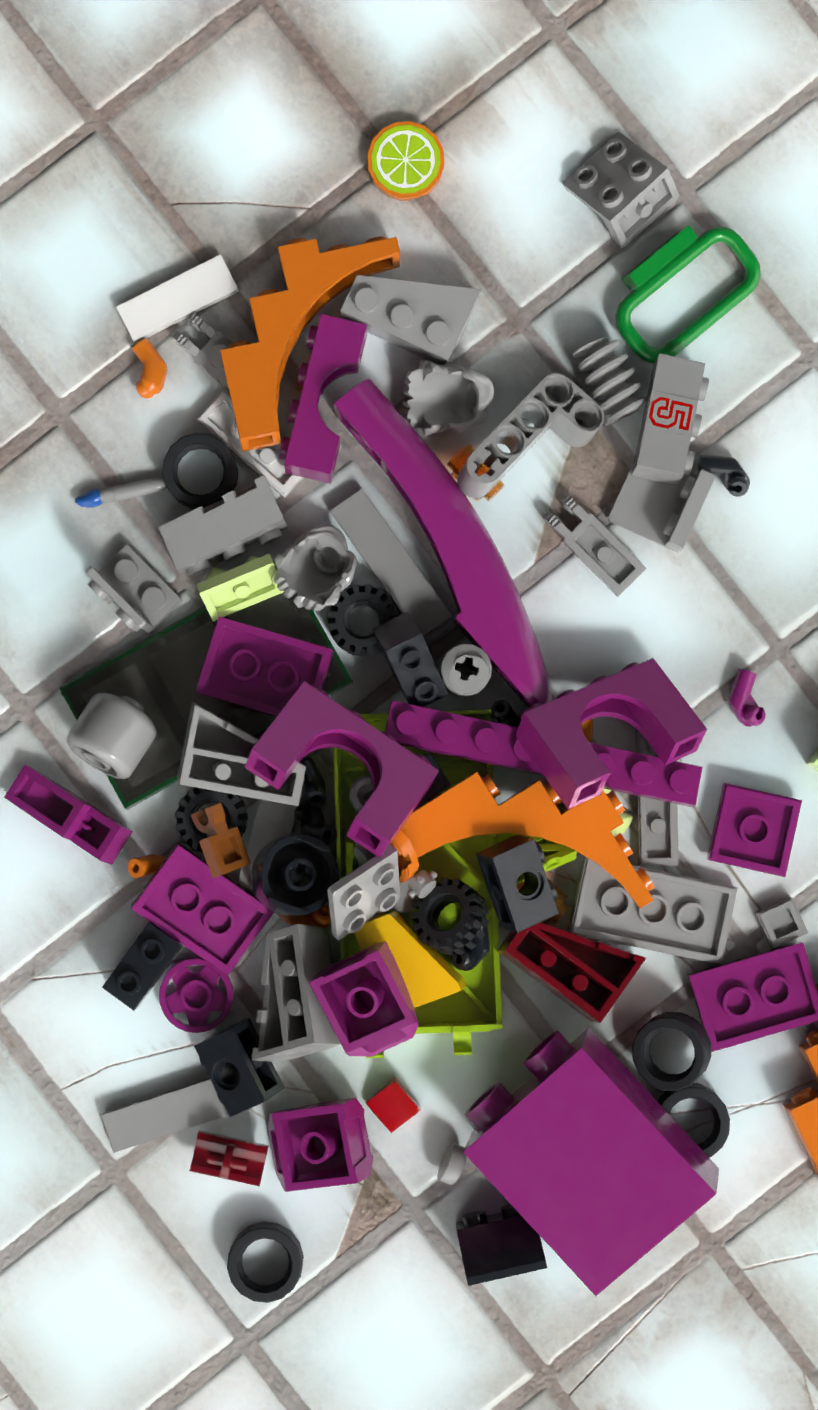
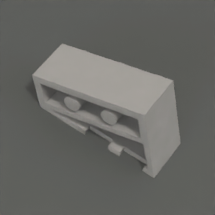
[340,275,481,365]
[158,475,288,577]
[177,702,306,806]
[252,924,341,1062]

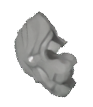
[402,360,494,437]
[274,525,357,611]

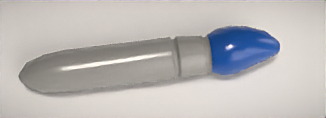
[75,478,167,508]

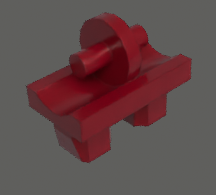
[189,1130,269,1186]

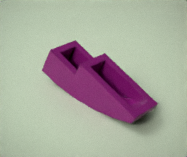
[4,764,133,865]

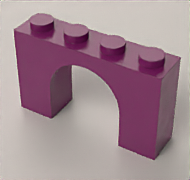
[515,658,707,809]
[245,681,439,858]

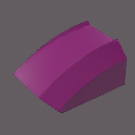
[309,941,419,1057]
[267,1097,373,1192]

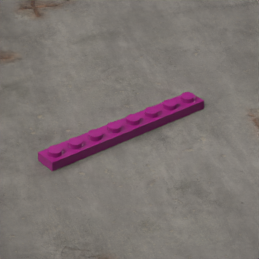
[385,701,703,807]

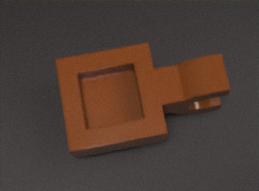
[191,803,251,878]

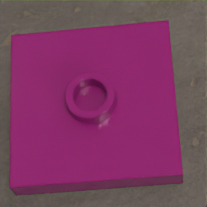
[706,783,802,877]

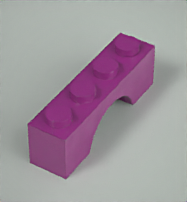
[279,314,367,484]

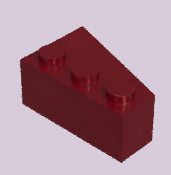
[497,923,646,1023]

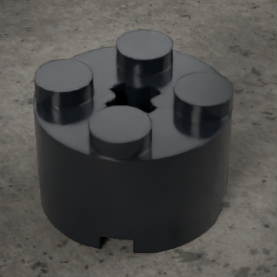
[251,834,340,916]

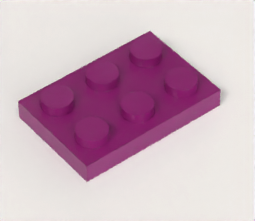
[195,617,334,717]
[131,842,274,975]
[687,941,818,1052]

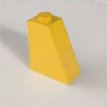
[355,910,466,1008]

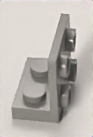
[563,132,680,249]
[608,461,716,553]
[85,544,183,634]
[328,842,401,940]

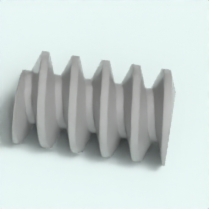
[572,338,648,426]
[440,644,492,697]

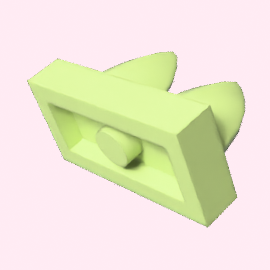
[196,554,284,621]

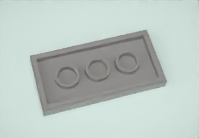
[567,855,738,965]

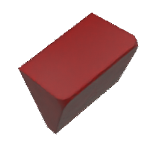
[365,1077,421,1133]

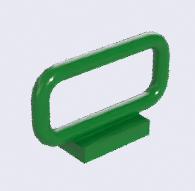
[615,225,761,364]

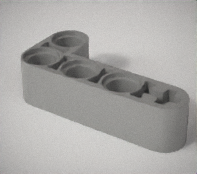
[457,373,604,498]

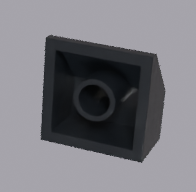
[456,1204,547,1286]

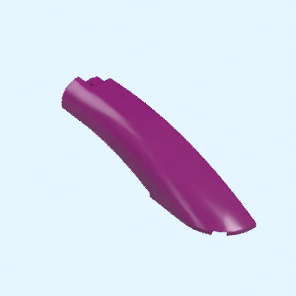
[334,379,555,708]

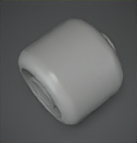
[67,693,157,779]

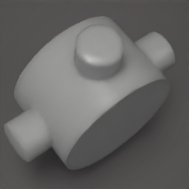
[407,870,437,898]

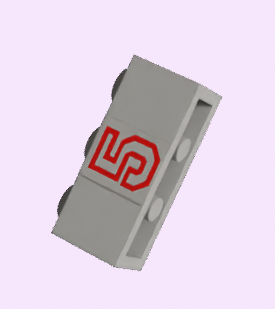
[631,353,709,486]

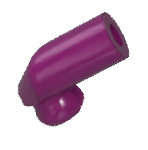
[728,668,766,727]

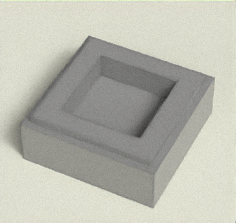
[754,897,808,949]

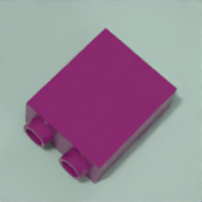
[463,1027,719,1296]

